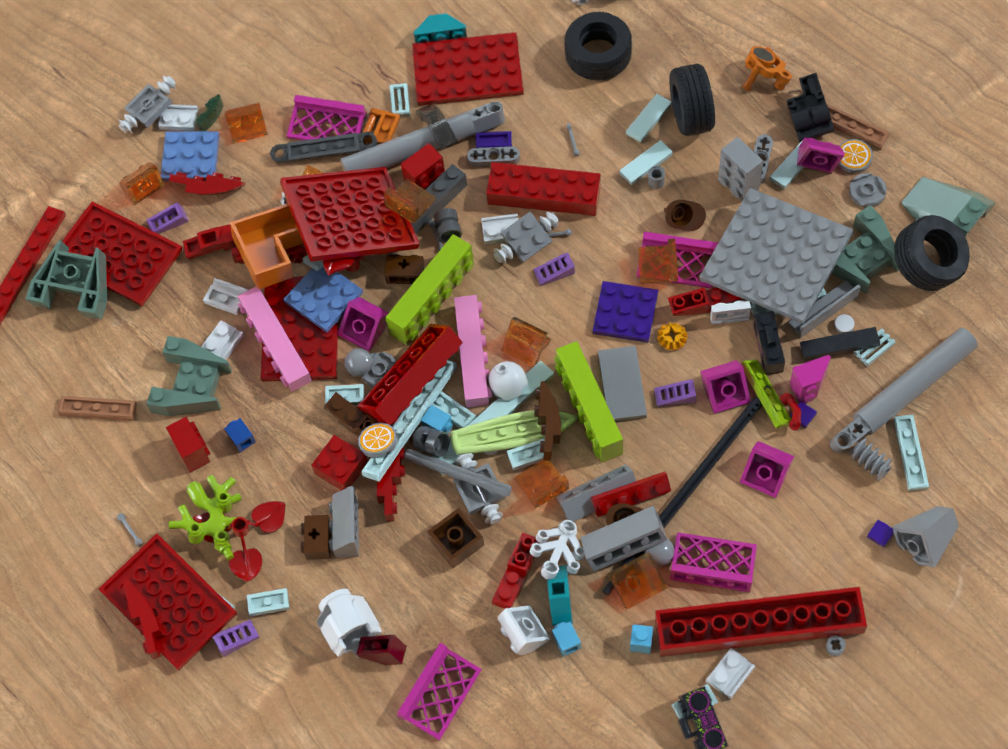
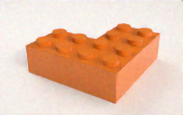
[230,203,303,289]

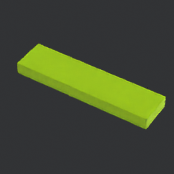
[741,359,791,428]

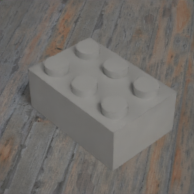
[718,137,763,201]

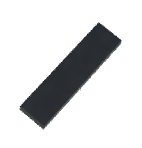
[800,327,880,361]

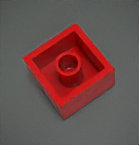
[401,143,445,197]
[166,416,211,473]
[311,435,368,490]

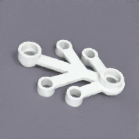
[530,520,585,580]

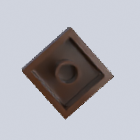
[427,508,484,568]

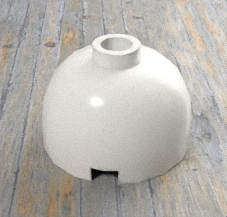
[488,361,528,400]

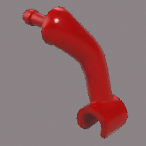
[780,393,801,431]

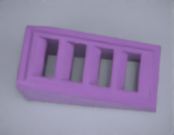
[146,202,189,234]
[533,252,575,286]
[654,380,696,407]
[213,620,260,657]

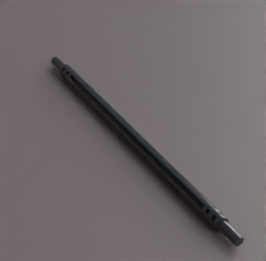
[602,385,771,596]

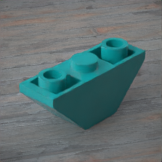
[413,13,467,43]
[547,565,573,626]

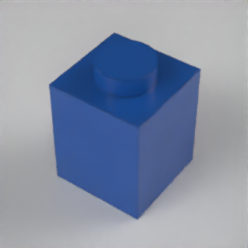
[224,418,256,453]

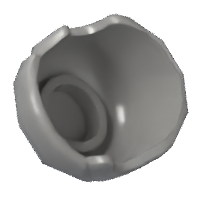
[344,348,373,377]
[644,538,674,568]

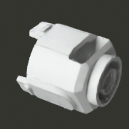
[317,589,382,658]

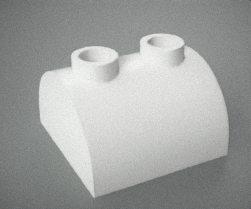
[498,606,550,655]

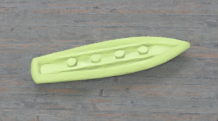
[450,410,578,455]

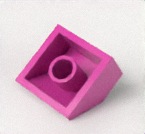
[797,138,845,173]
[338,297,389,351]
[790,355,831,403]
[700,360,751,413]
[740,441,794,498]

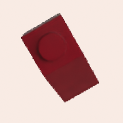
[356,634,407,665]

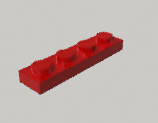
[591,471,671,517]

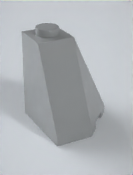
[892,506,959,567]

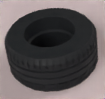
[564,12,632,81]
[669,63,715,136]
[894,215,970,291]

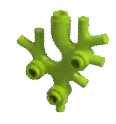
[169,475,242,560]

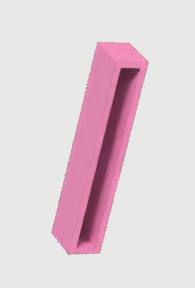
[237,287,312,392]
[454,295,492,408]

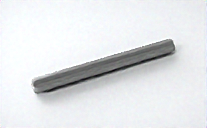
[404,449,512,497]

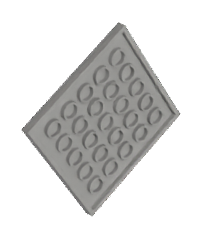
[699,188,853,324]

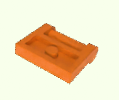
[363,108,401,145]

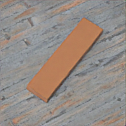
[827,104,890,150]
[58,396,137,421]

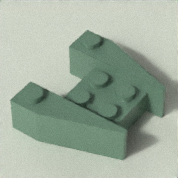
[831,205,899,294]
[25,240,107,320]
[146,336,232,416]

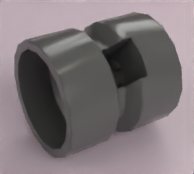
[433,208,462,243]
[413,426,450,456]

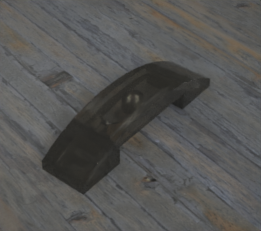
[416,104,457,149]

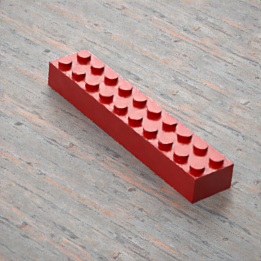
[655,587,867,657]

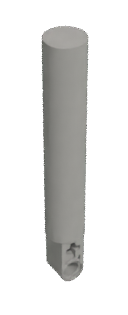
[340,101,505,171]
[830,328,978,453]

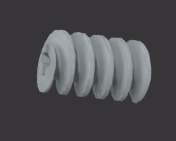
[849,438,893,481]

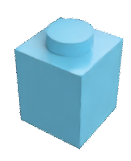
[421,405,453,433]
[552,622,581,657]
[630,624,653,654]

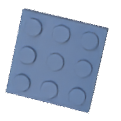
[160,131,220,182]
[283,267,363,333]

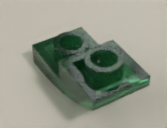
[196,94,224,131]

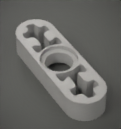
[754,134,773,183]
[467,147,520,167]

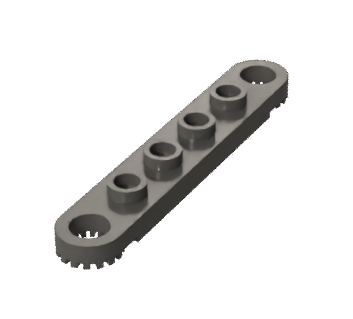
[270,132,377,163]

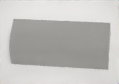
[581,506,667,572]

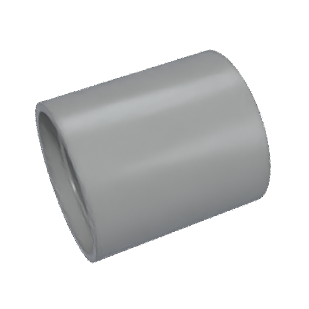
[648,166,665,189]

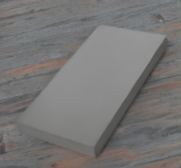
[598,346,647,421]

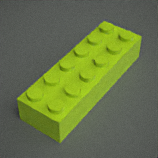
[386,234,474,346]
[554,341,623,463]

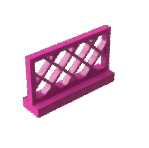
[287,95,367,141]
[637,232,718,289]
[670,532,757,593]
[397,642,482,741]

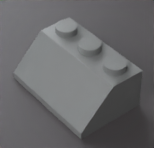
[329,486,359,558]

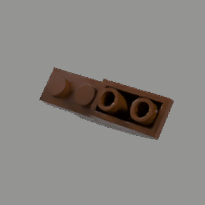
[534,381,561,461]
[324,392,379,437]

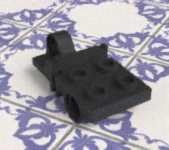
[787,73,835,143]

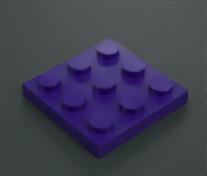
[593,281,658,343]

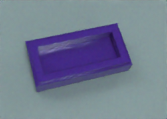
[475,131,512,148]

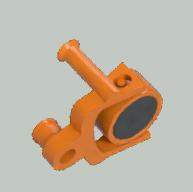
[742,46,792,91]

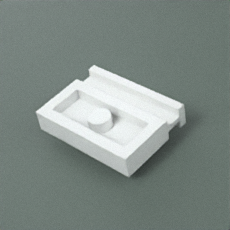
[159,105,199,131]
[481,214,519,245]
[203,278,248,315]
[710,301,751,325]
[201,320,244,360]
[706,648,755,700]

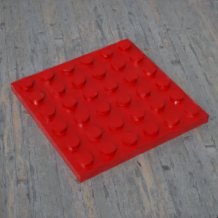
[280,167,420,262]

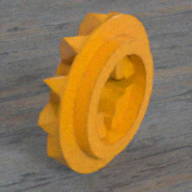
[657,322,687,350]

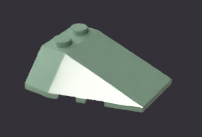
[901,177,995,238]

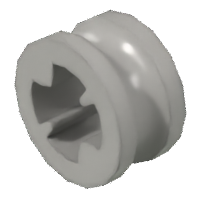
[826,636,845,656]

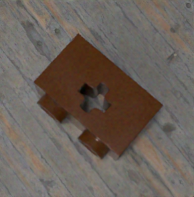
[384,254,425,284]
[301,515,331,560]

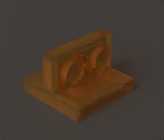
[225,102,268,144]
[501,316,551,367]

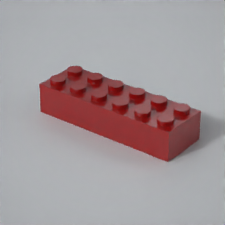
[486,162,601,216]
[357,324,463,425]

